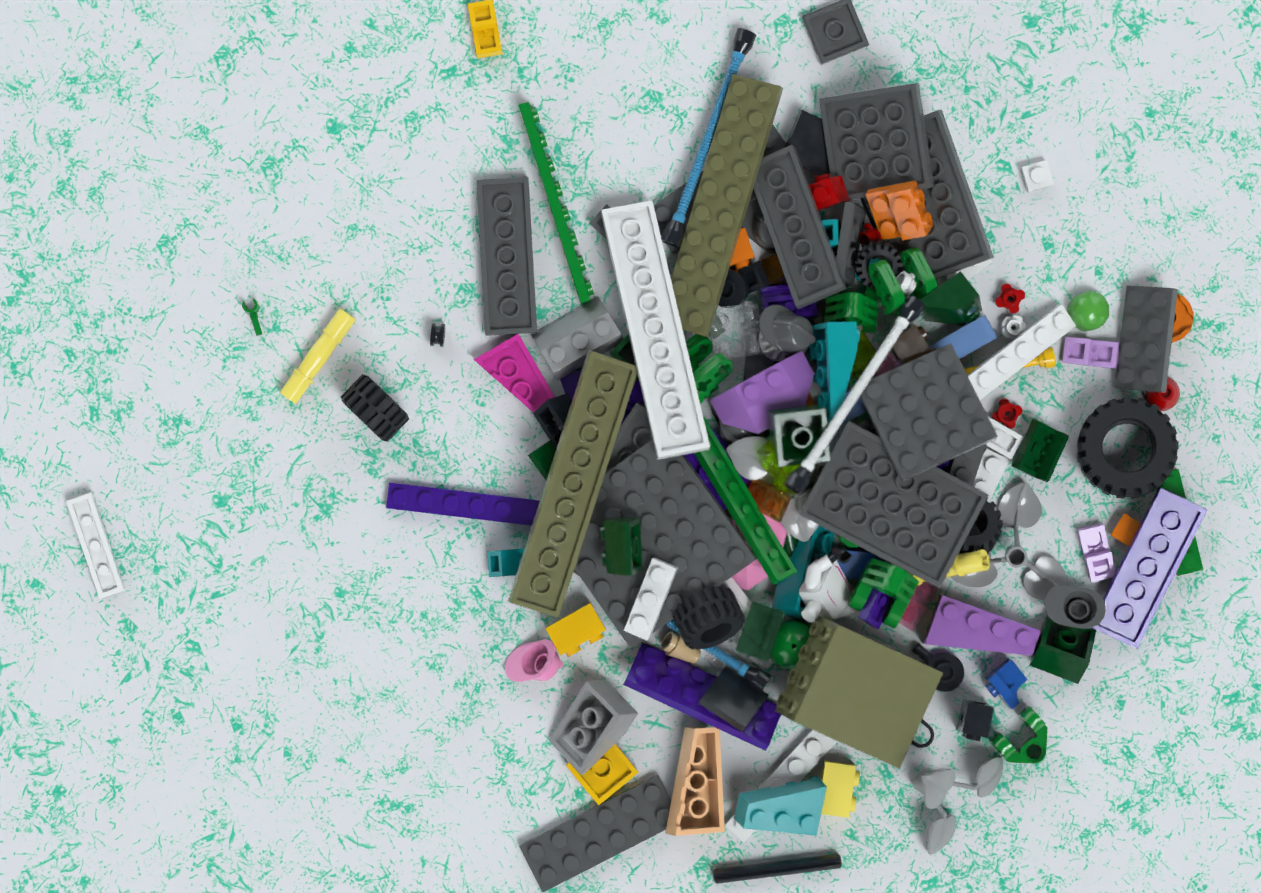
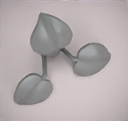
[727,424,845,542]
[951,482,1068,600]
[913,755,1003,855]

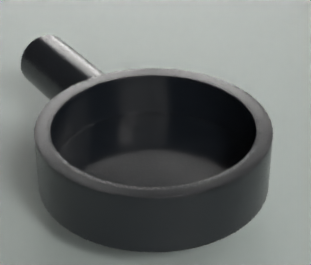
[718,269,749,308]
[912,643,964,692]

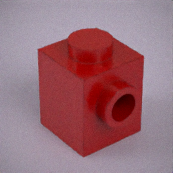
[809,173,850,210]

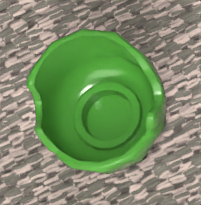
[1067,291,1109,332]

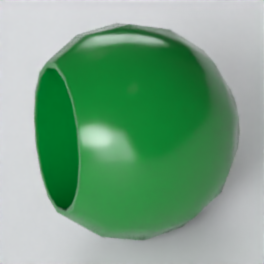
[767,619,810,671]

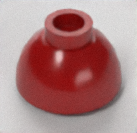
[1144,377,1180,411]

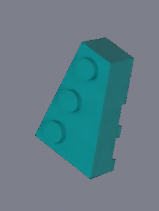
[734,776,827,836]

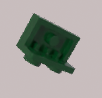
[1011,419,1069,482]

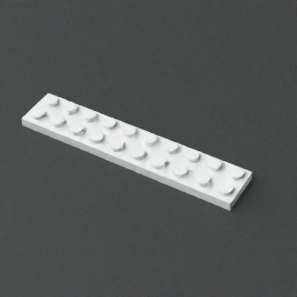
[601,200,710,460]

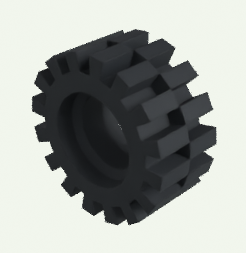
[854,239,903,289]

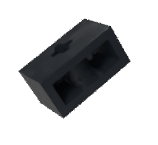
[533,393,572,450]
[957,699,994,741]

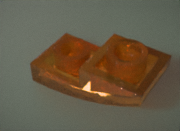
[748,478,791,522]

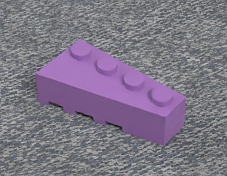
[922,594,1041,655]

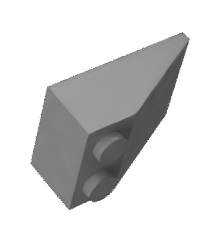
[549,679,638,775]

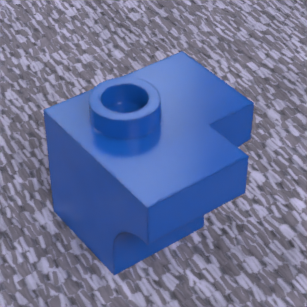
[984,658,1028,709]

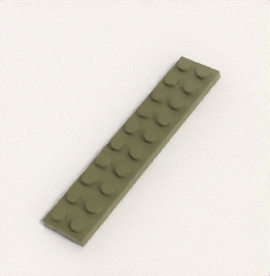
[671,74,783,337]
[508,350,637,618]

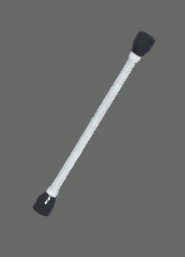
[783,295,925,495]

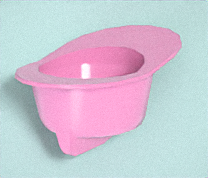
[505,639,564,682]

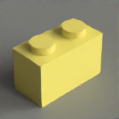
[821,760,860,818]

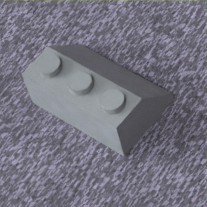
[532,297,623,380]

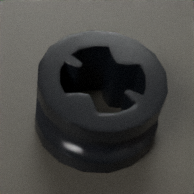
[430,323,446,347]

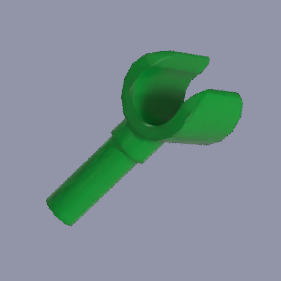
[242,298,262,336]

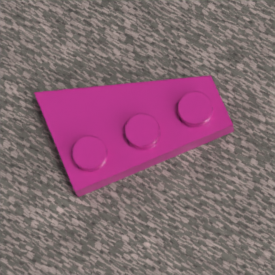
[474,334,555,413]

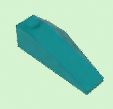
[809,322,860,427]
[771,526,834,623]

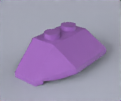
[710,351,814,434]

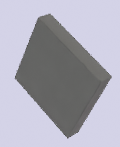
[802,0,869,65]

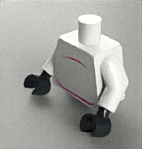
[799,544,857,622]

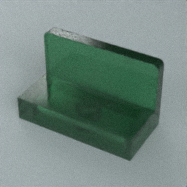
[736,602,785,662]

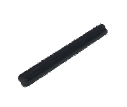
[713,854,842,884]

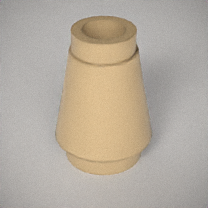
[661,631,701,664]

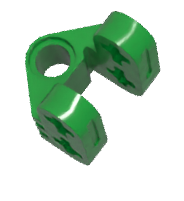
[868,247,937,316]
[823,285,878,333]
[686,334,733,404]
[848,558,919,629]
[988,706,1048,764]

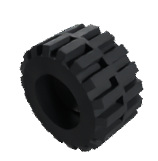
[341,374,409,442]
[959,497,1003,554]
[673,586,745,650]

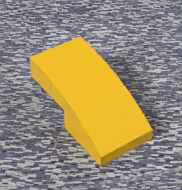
[468,0,503,59]

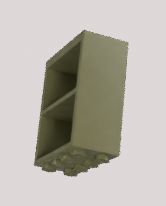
[775,616,943,769]

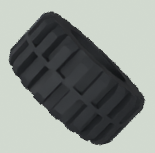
[1077,397,1179,499]

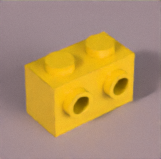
[545,602,606,657]

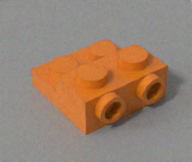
[866,180,933,241]

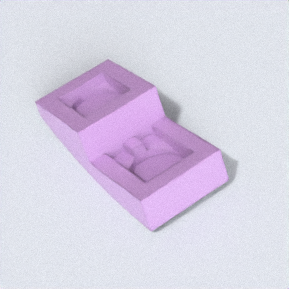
[1062,337,1120,369]
[1077,523,1116,583]

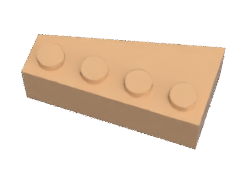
[665,726,725,836]

